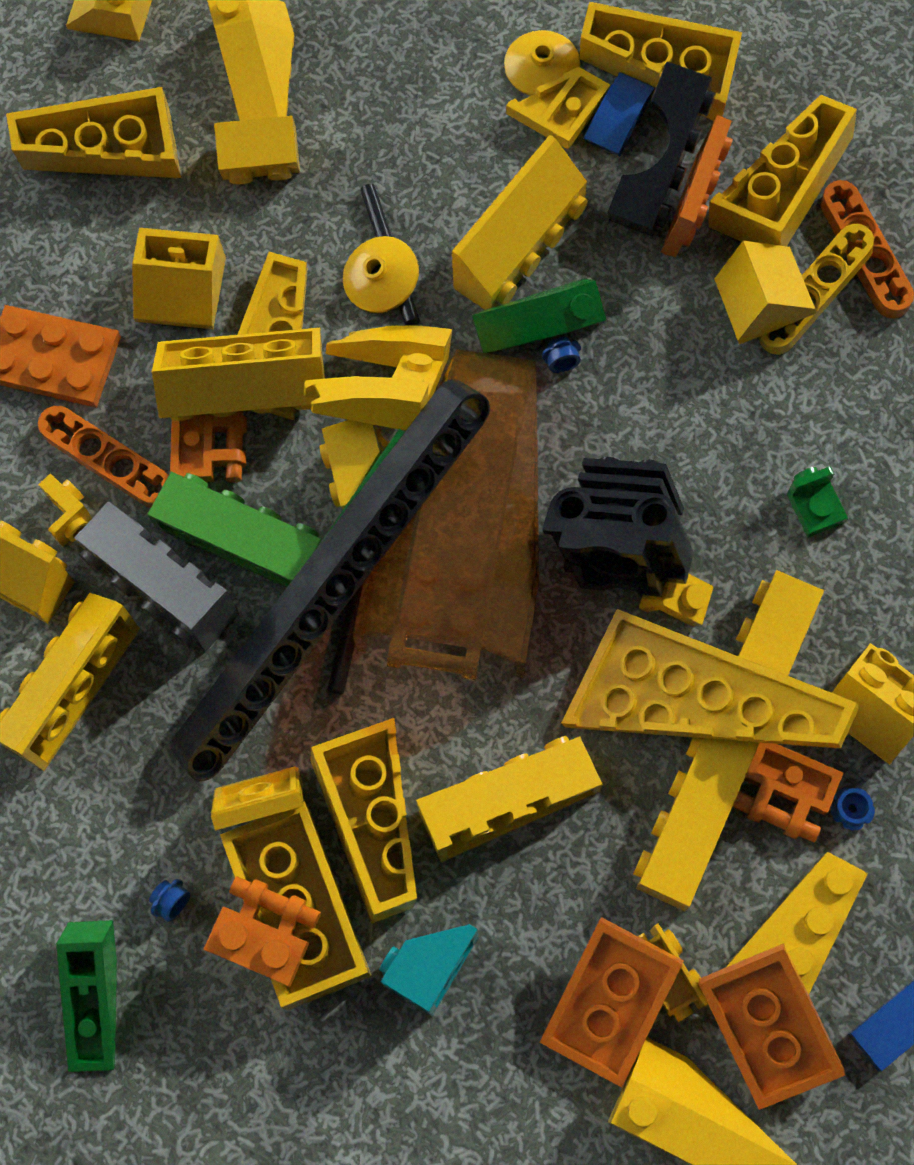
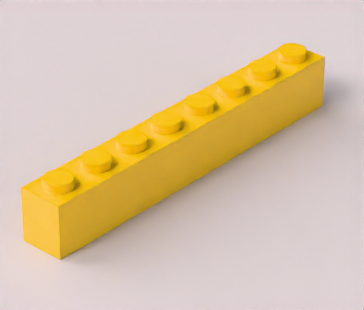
[633,570,825,911]

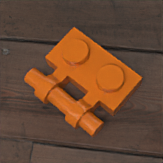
[170,411,247,483]
[732,742,843,843]
[203,876,321,987]

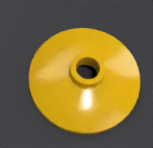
[504,30,580,96]
[343,236,419,313]

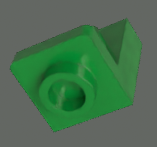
[787,466,848,538]

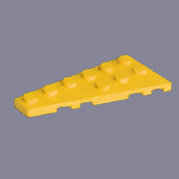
[561,609,859,749]

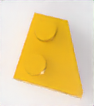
[506,66,611,149]

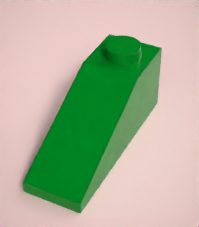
[471,278,607,354]
[56,920,117,1072]

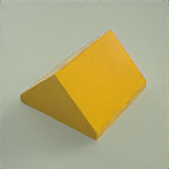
[714,240,817,345]

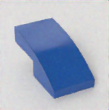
[584,72,655,157]

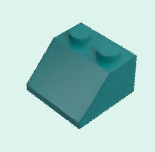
[379,924,479,1016]

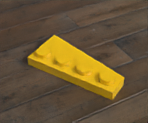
[237,252,308,420]
[725,852,868,994]

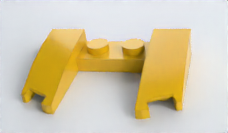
[304,325,452,431]

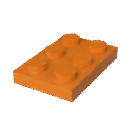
[660,115,733,257]
[0,305,121,408]
[539,917,684,1088]
[699,943,845,1110]

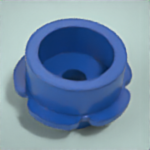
[542,337,581,373]
[830,787,875,831]
[149,879,190,922]

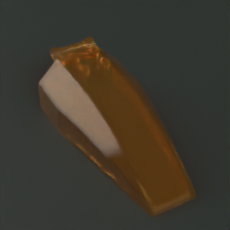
[353,349,539,681]

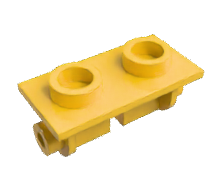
[638,923,708,1022]

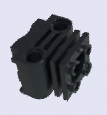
[542,457,693,597]

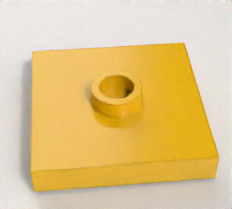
[211,766,303,831]

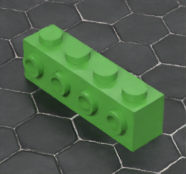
[147,471,322,588]

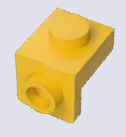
[38,473,92,547]
[639,574,714,627]

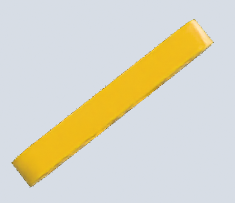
[759,224,874,355]

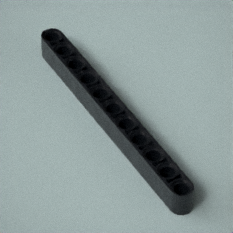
[171,379,490,781]

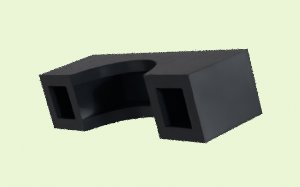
[607,62,716,236]

